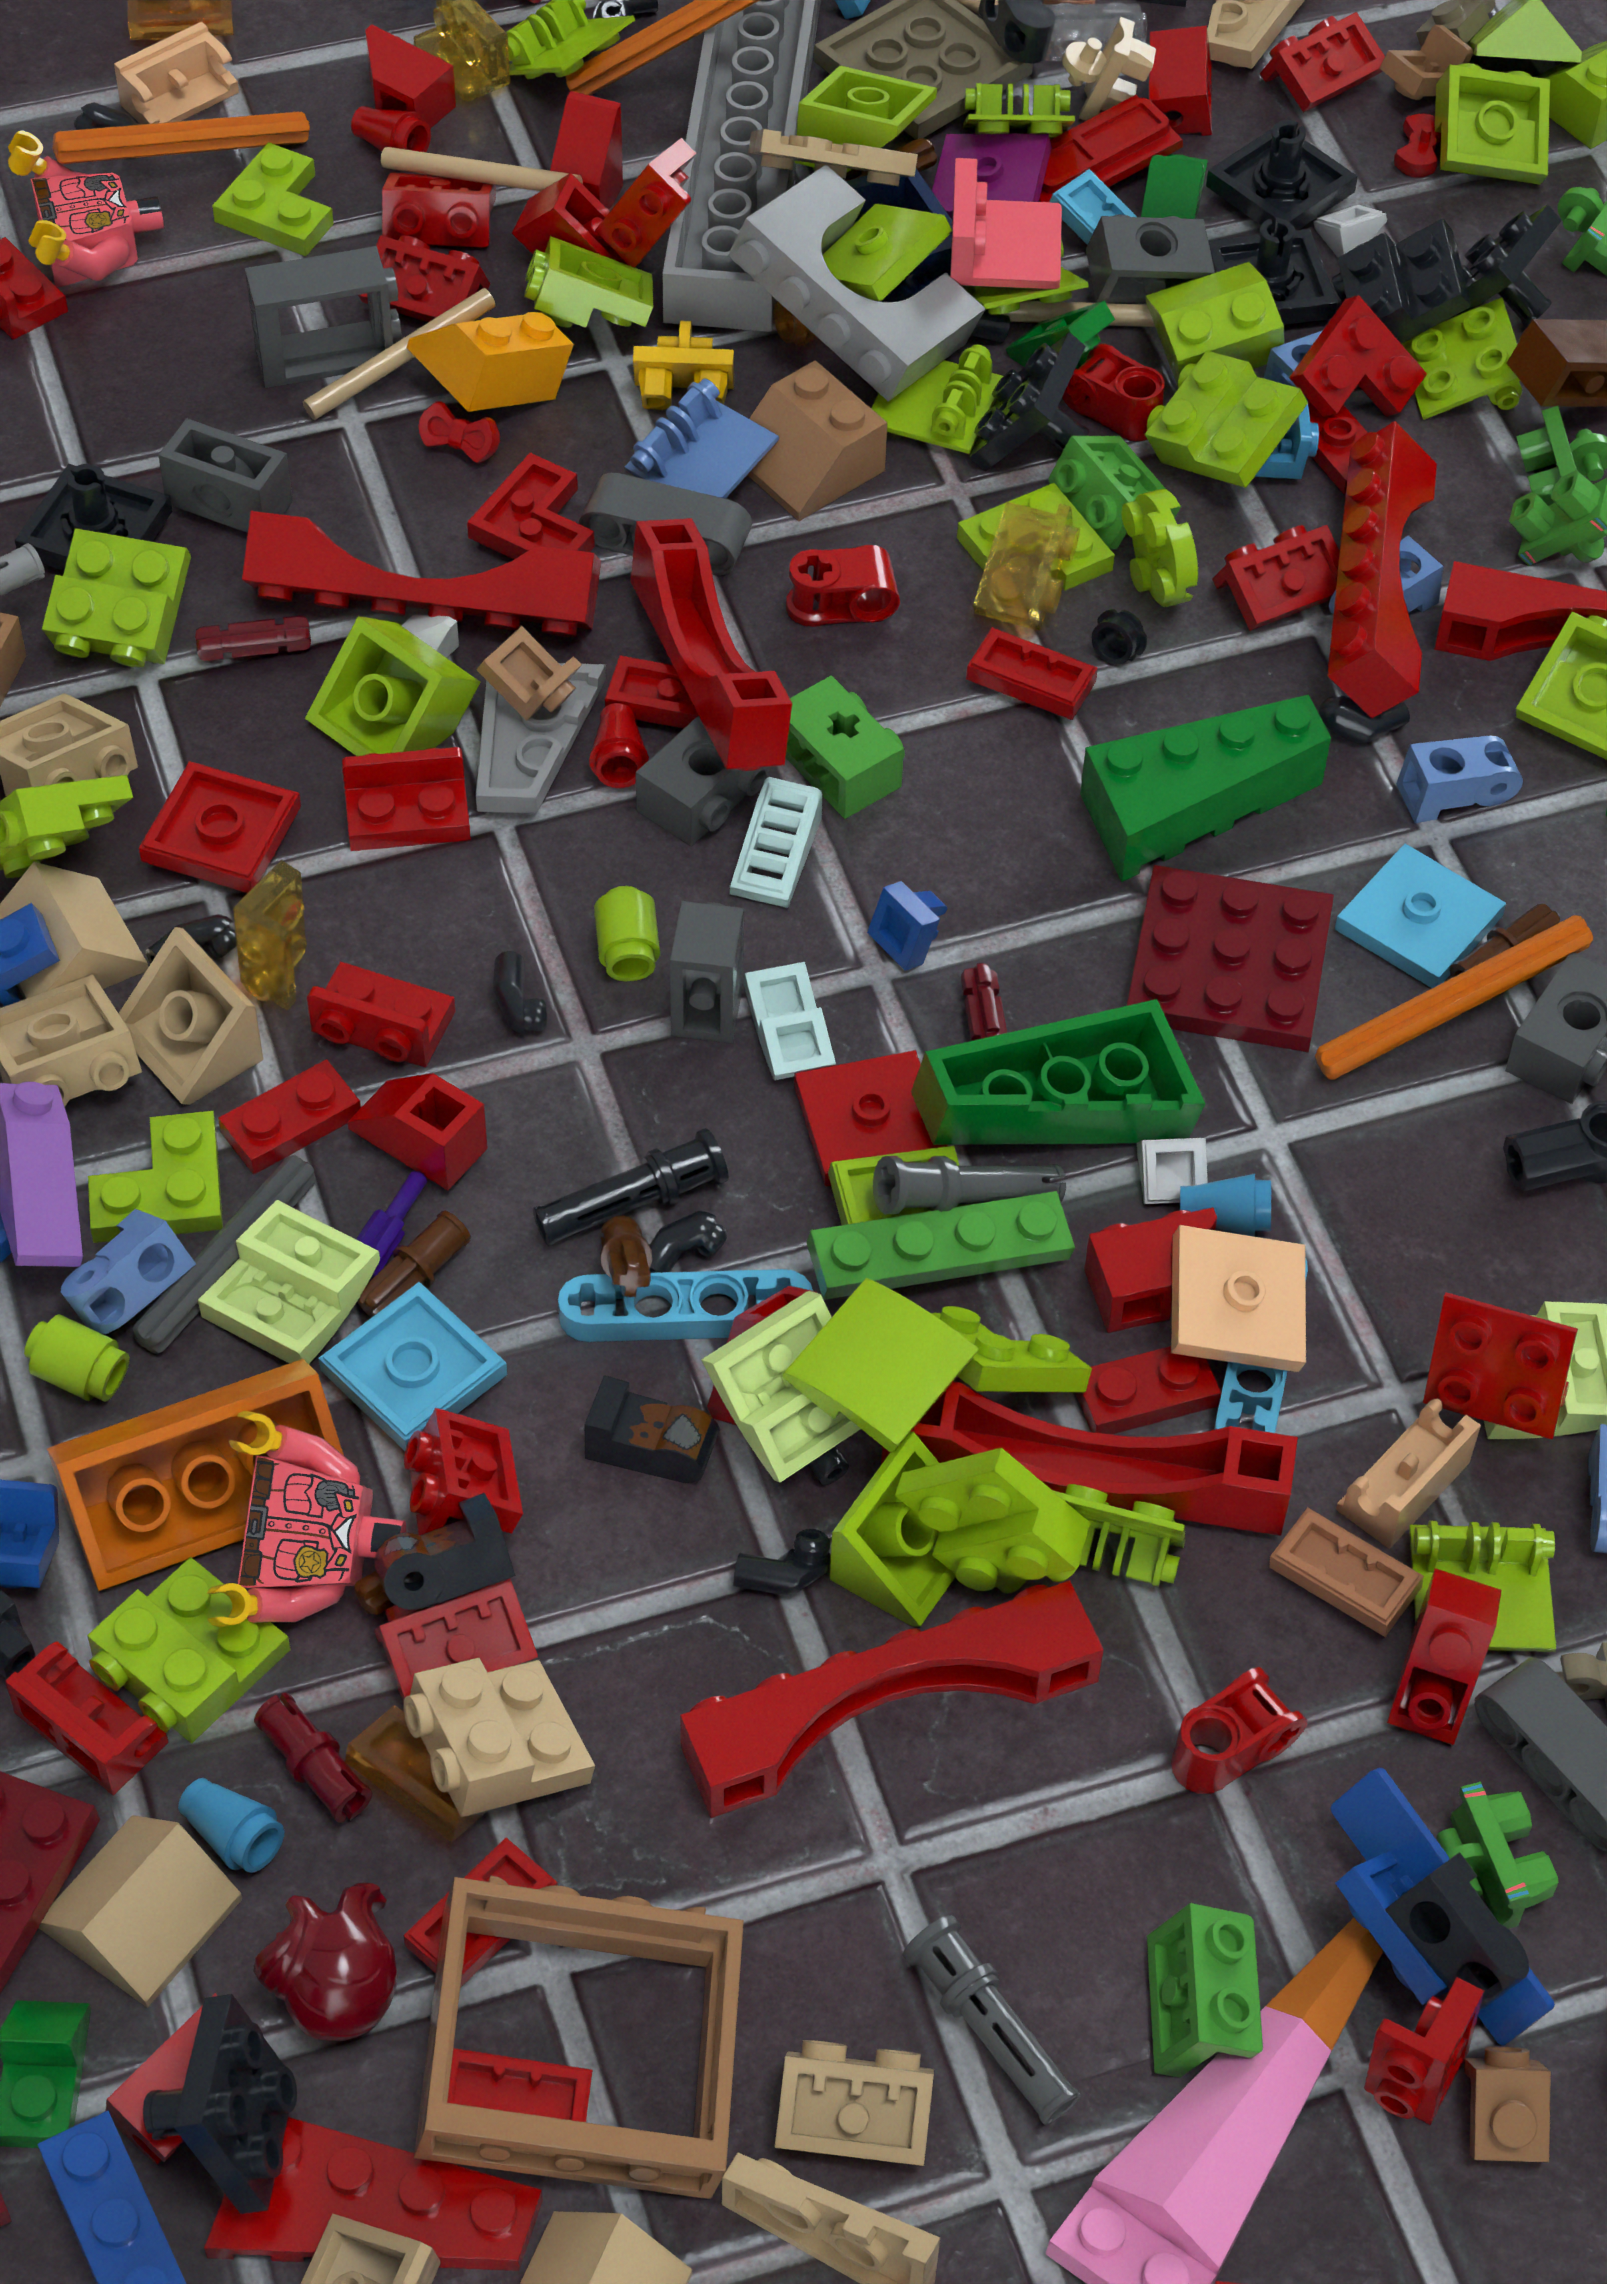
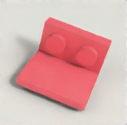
[950,158,1062,289]

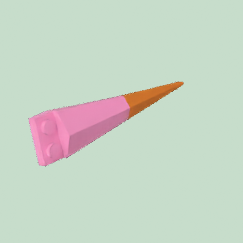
[1046,1918,1383,2284]

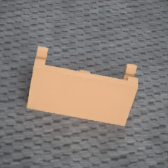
[114,21,239,124]
[1336,1399,1481,1549]

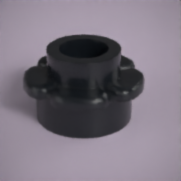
[1091,609,1147,665]

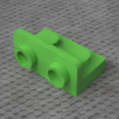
[1049,436,1181,549]
[1147,1903,1263,2078]

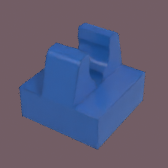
[867,881,948,971]

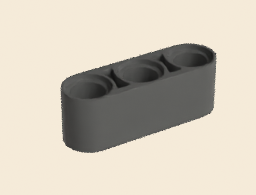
[578,472,752,576]
[1474,1658,1607,1851]

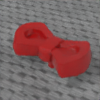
[1394,113,1441,178]
[418,401,500,464]

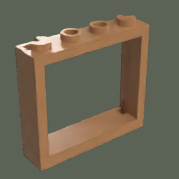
[414,1875,744,2199]

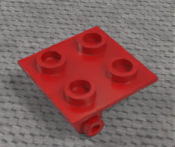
[1423,1292,1578,1440]

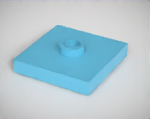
[1335,843,1506,988]
[318,1282,507,1451]

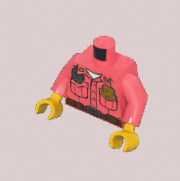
[8,131,164,288]
[207,1411,406,1627]

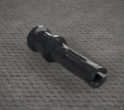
[533,1128,729,1246]

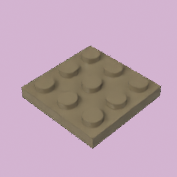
[814,0,1033,140]

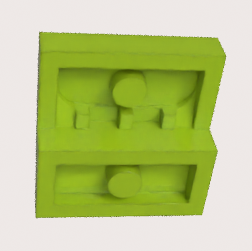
[782,1278,979,1452]

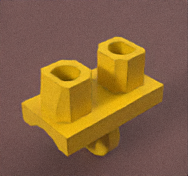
[633,320,734,410]

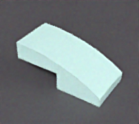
[743,962,836,1080]

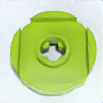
[1121,488,1198,607]

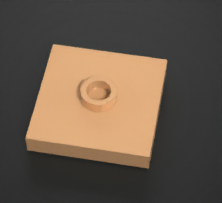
[1171,1225,1306,1372]

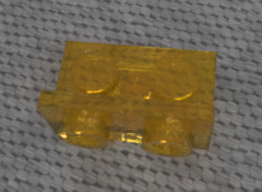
[413,0,510,102]
[973,501,1080,631]
[233,860,307,1010]

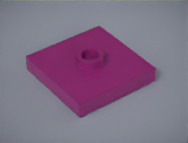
[932,134,1052,219]

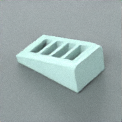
[730,777,822,908]

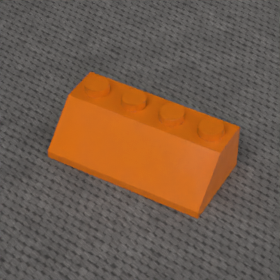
[47,1359,344,1591]

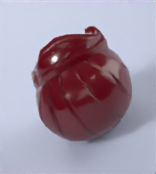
[253,1883,398,2041]

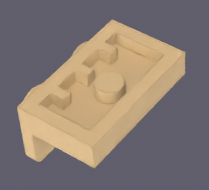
[775,2040,934,2166]

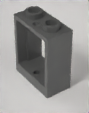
[245,246,402,388]

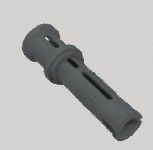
[873,1156,1066,1214]
[903,1915,1081,2125]

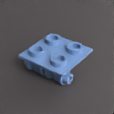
[625,378,779,499]

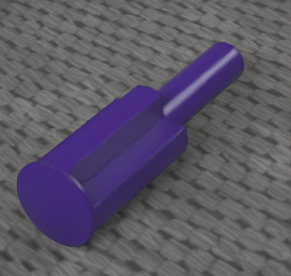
[356,1171,427,1283]

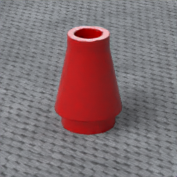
[351,106,431,152]
[589,703,649,788]

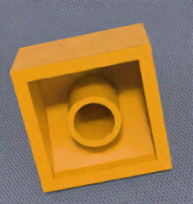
[406,312,574,412]

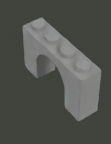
[728,164,986,401]

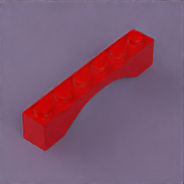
[1327,421,1437,718]
[242,511,601,637]
[630,518,792,771]
[1434,561,1607,661]
[881,1382,1298,1536]
[680,1580,1104,1818]

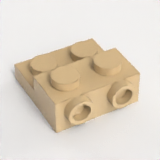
[0,693,138,796]
[0,974,142,1107]
[404,1658,595,1817]

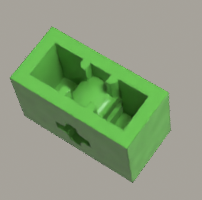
[786,675,905,819]

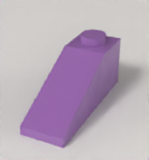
[0,1082,83,1267]

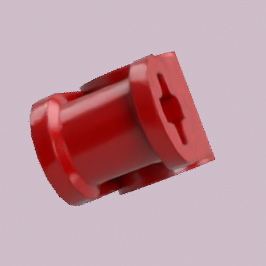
[1062,344,1165,441]
[786,545,900,627]
[1171,1667,1308,1794]

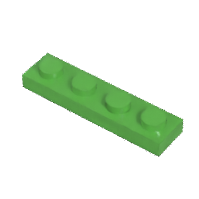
[806,1191,1075,1300]

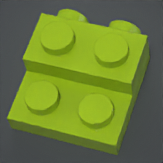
[1435,63,1550,185]
[524,236,653,328]
[1145,351,1308,488]
[42,528,191,668]
[1516,612,1607,760]
[0,775,133,878]
[895,1448,1090,1593]
[87,1557,291,1744]

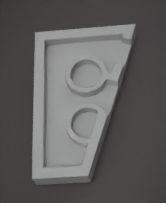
[476,663,606,813]

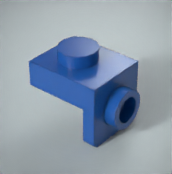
[0,903,60,1006]
[0,1480,59,1589]

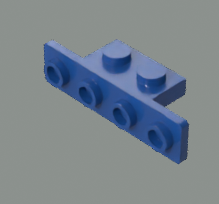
[1331,1767,1555,2045]

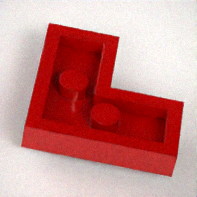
[1289,295,1427,417]
[467,453,595,559]

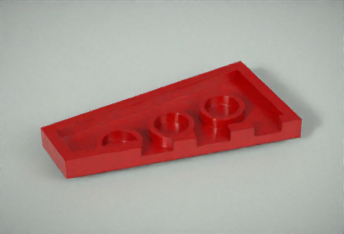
[204,2117,543,2271]

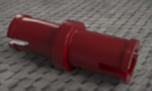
[254,1692,373,1823]

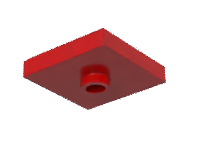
[139,761,301,894]
[794,1050,948,1187]

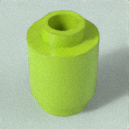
[594,886,660,981]
[24,1314,129,1402]

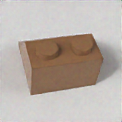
[747,360,887,521]

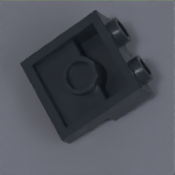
[1332,218,1471,344]

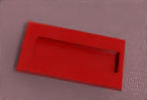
[1039,95,1183,202]

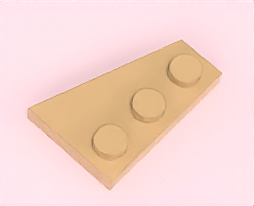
[1207,0,1305,69]
[748,129,918,186]
[722,2153,940,2284]

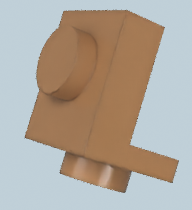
[1379,25,1473,100]
[477,626,582,721]
[1465,2046,1551,2162]

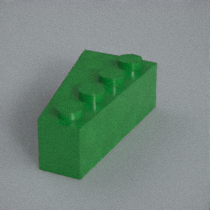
[1080,694,1331,882]
[911,999,1206,1145]

